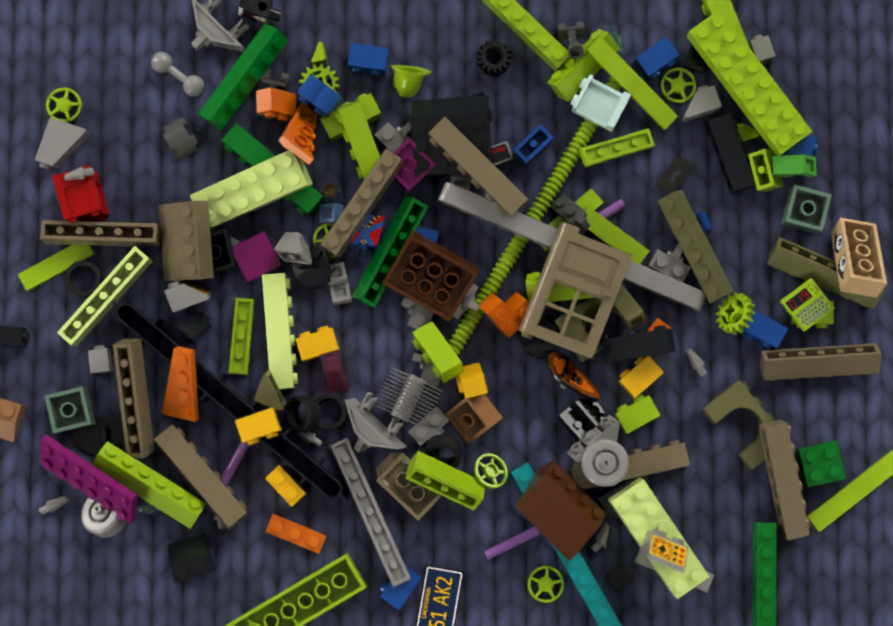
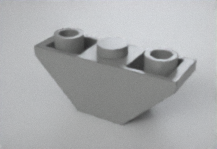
[566,415,620,462]

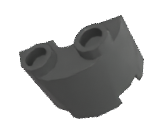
[160,117,199,161]

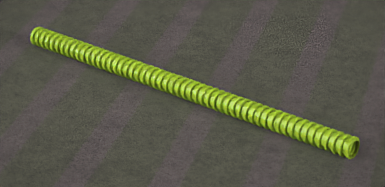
[449,77,622,355]

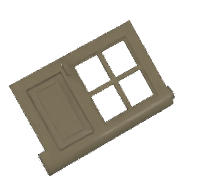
[518,222,633,359]

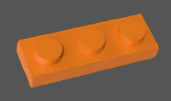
[265,513,327,554]

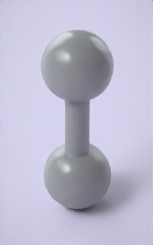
[151,52,204,97]

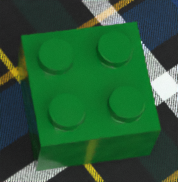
[795,441,846,487]

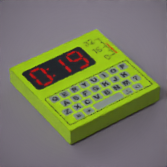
[780,278,835,332]

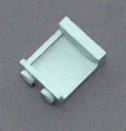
[570,74,631,132]

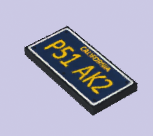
[415,564,464,626]

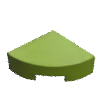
[736,123,759,142]

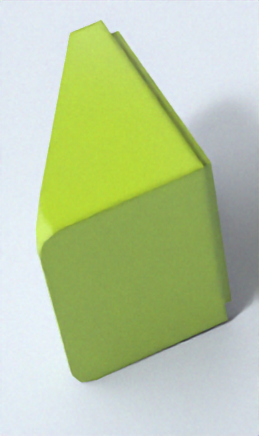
[311,42,327,66]

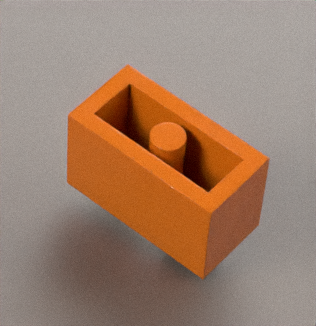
[256,87,296,121]

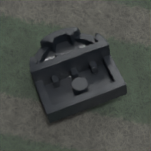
[290,242,335,290]
[516,313,558,359]
[557,398,605,442]

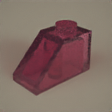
[319,350,350,393]

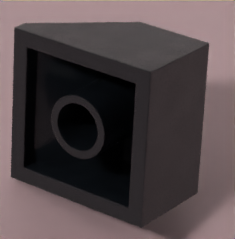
[211,228,237,274]
[168,533,216,584]

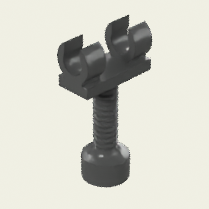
[557,21,585,59]
[258,69,290,121]

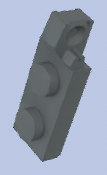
[550,194,591,231]

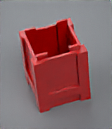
[52,165,109,223]

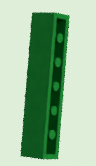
[198,23,288,131]
[222,123,324,216]
[351,196,429,308]
[752,522,776,626]

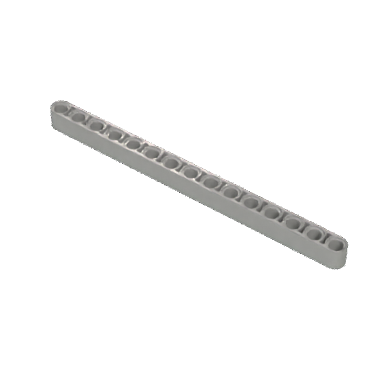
[438,182,706,312]

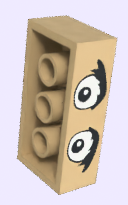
[831,218,887,298]

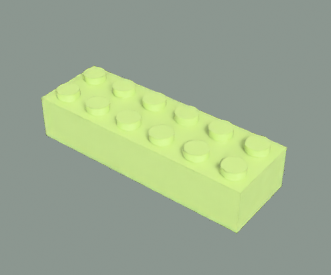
[190,150,313,230]
[608,477,709,599]

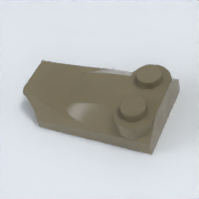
[376,452,442,521]

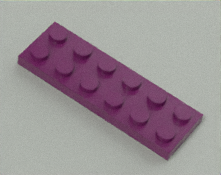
[41,435,137,524]

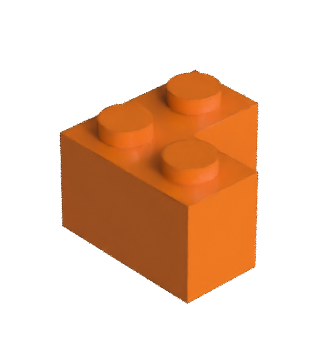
[479,292,529,338]

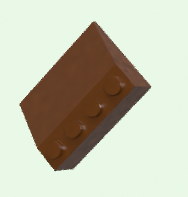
[382,230,480,322]
[515,460,606,561]

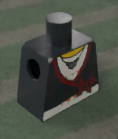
[237,0,282,24]

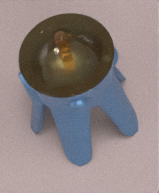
[322,183,342,203]

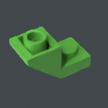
[772,154,817,178]

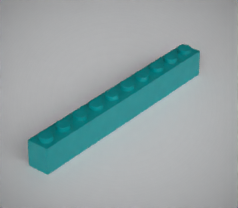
[510,463,622,626]

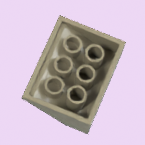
[158,201,214,281]

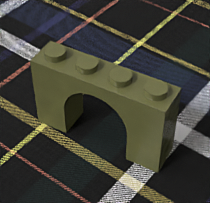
[555,284,647,362]
[701,380,775,470]

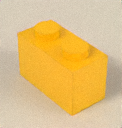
[295,326,340,362]
[618,356,664,399]
[455,362,488,399]
[235,407,282,446]
[265,465,307,507]

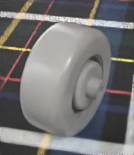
[581,439,629,487]
[81,497,127,538]

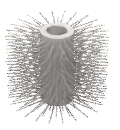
[375,367,443,429]

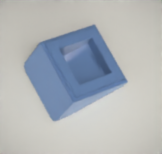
[320,203,343,224]

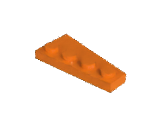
[278,103,317,165]
[162,346,199,422]

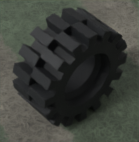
[477,39,511,76]

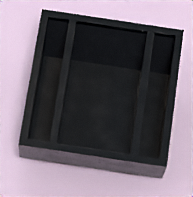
[411,95,493,176]

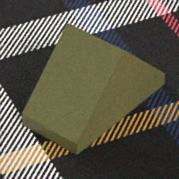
[254,369,286,410]

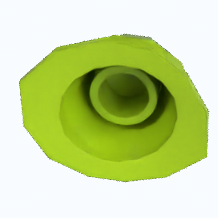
[391,65,432,98]

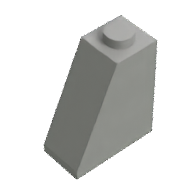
[35,117,90,170]

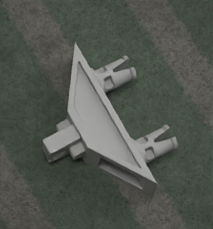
[191,0,249,52]
[345,392,407,453]

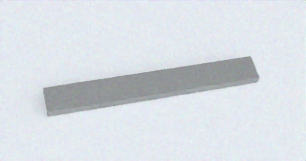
[330,438,411,587]

